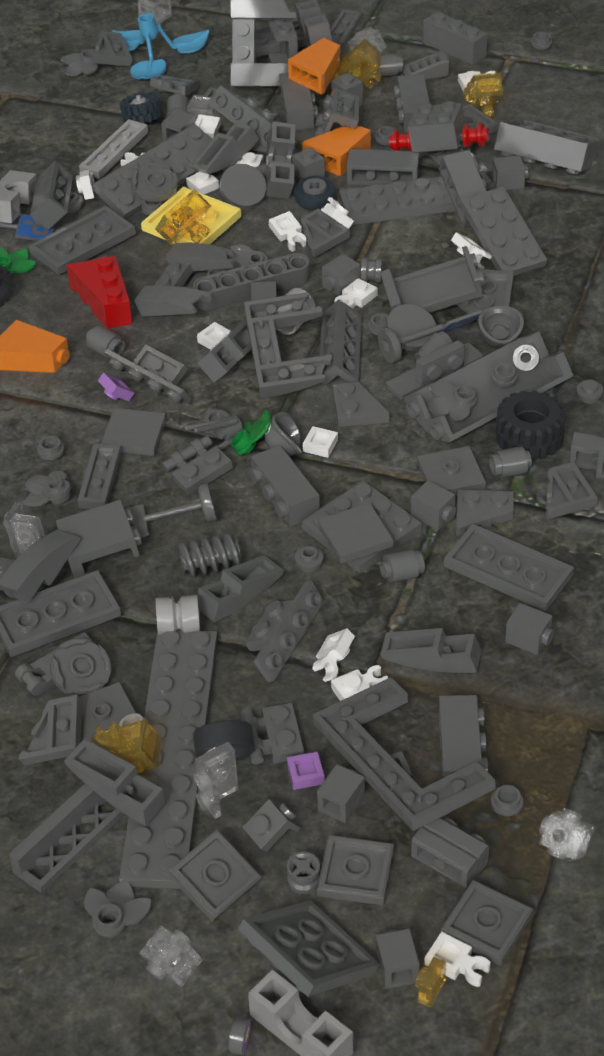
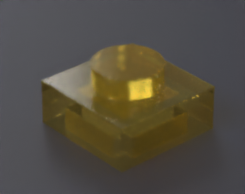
[415,956,446,1008]

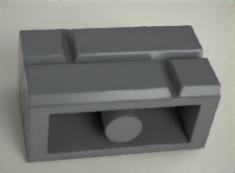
[411,818,489,888]

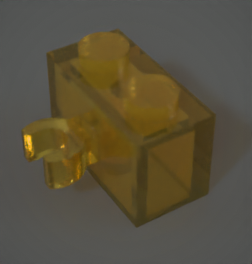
[333,39,381,89]
[464,72,503,118]
[155,189,211,246]
[91,719,162,774]

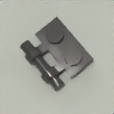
[161,435,233,496]
[241,703,304,765]

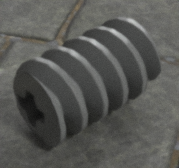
[178,533,241,577]

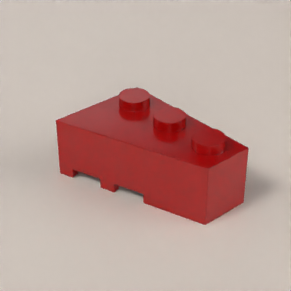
[66,256,132,329]

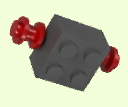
[389,101,489,152]

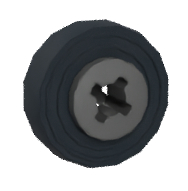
[294,176,336,210]

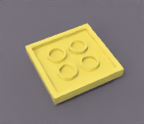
[141,187,241,244]

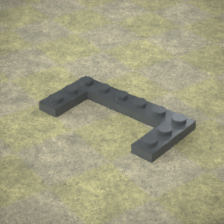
[312,677,496,831]

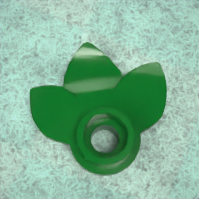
[0,247,36,273]
[231,410,271,455]

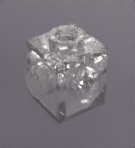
[348,27,387,64]
[539,808,595,860]
[139,926,203,987]

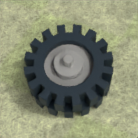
[119,92,162,124]

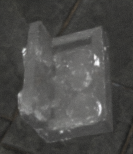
[4,502,45,560]
[194,742,238,819]

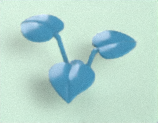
[112,13,209,79]

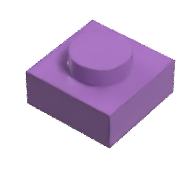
[98,372,134,401]
[287,752,325,790]

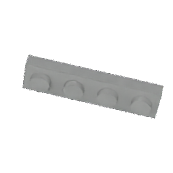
[79,119,148,179]

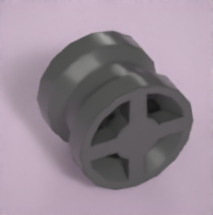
[361,258,383,283]
[287,851,320,895]

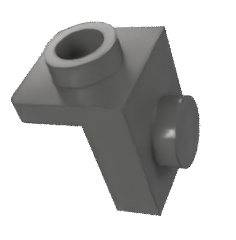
[242,799,301,852]

